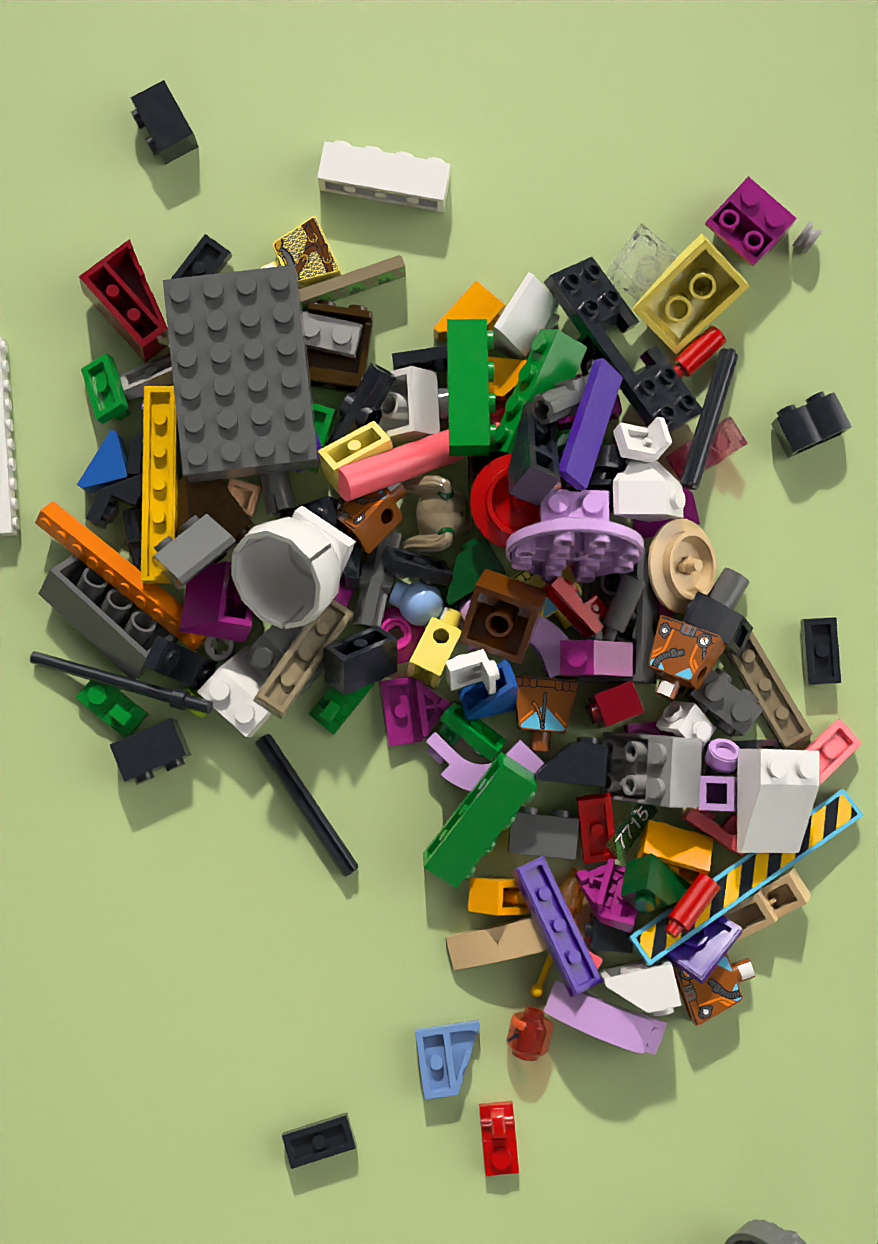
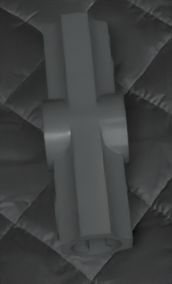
[529,374,589,425]
[353,530,402,628]

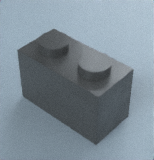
[507,806,579,860]

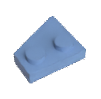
[415,1019,480,1100]

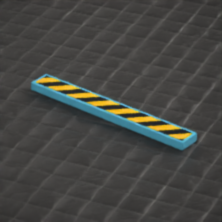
[628,789,864,967]

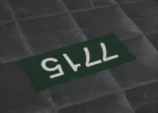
[606,803,658,861]

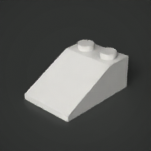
[737,749,819,853]

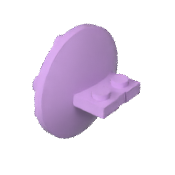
[506,489,644,583]

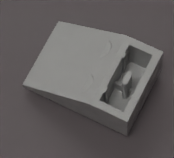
[600,732,702,807]

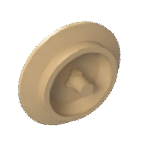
[648,518,717,614]

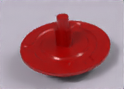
[470,454,562,549]

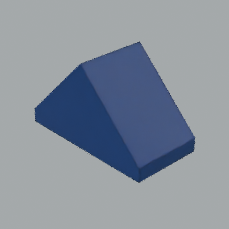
[77,430,131,494]
[458,658,518,720]

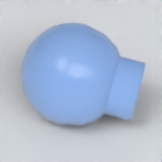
[389,580,444,626]

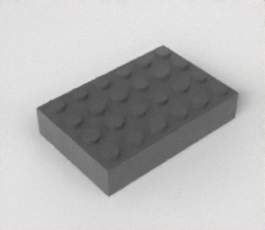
[163,264,320,483]

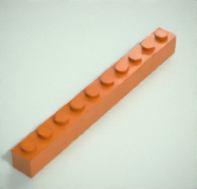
[35,501,208,651]

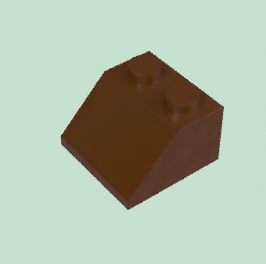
[459,569,548,664]

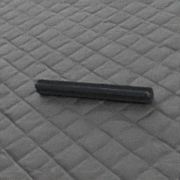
[680,348,738,491]
[255,734,358,877]

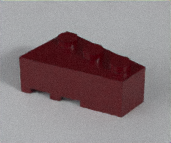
[78,239,169,363]

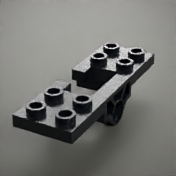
[544,256,702,434]

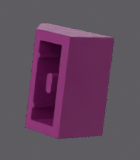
[704,176,797,267]
[179,561,253,642]

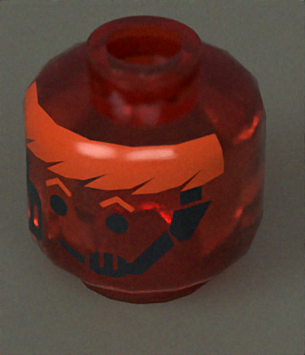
[506,1007,554,1061]

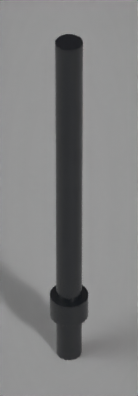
[30,651,213,714]

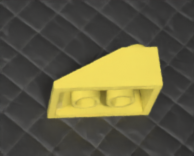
[632,234,750,355]

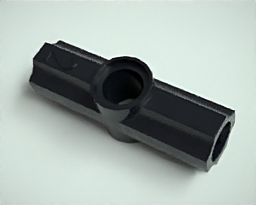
[326,363,396,446]

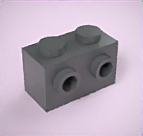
[684,668,764,737]

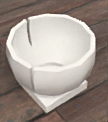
[231,506,356,629]

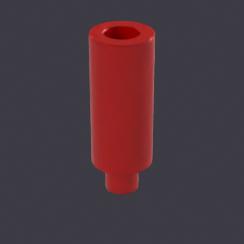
[673,325,726,378]
[665,873,720,939]

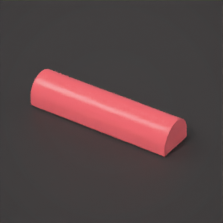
[338,429,464,501]

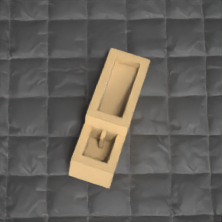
[723,866,811,941]
[445,916,548,970]

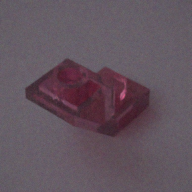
[666,417,748,480]

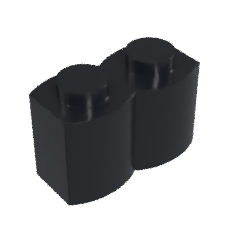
[771,391,852,458]

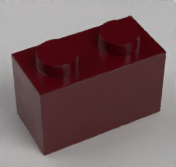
[585,681,644,729]

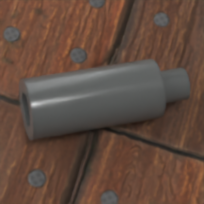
[602,574,646,641]

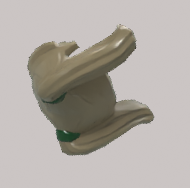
[400,476,473,553]

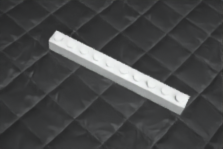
[0,336,20,537]

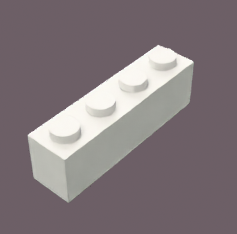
[317,140,450,212]

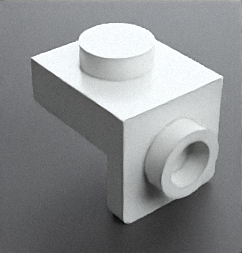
[613,417,672,463]
[445,649,500,695]
[656,701,716,750]

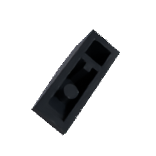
[508,400,560,506]

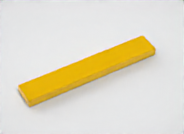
[141,386,178,584]

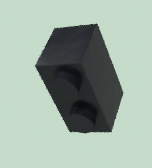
[130,80,199,164]
[324,625,398,695]
[110,718,192,785]

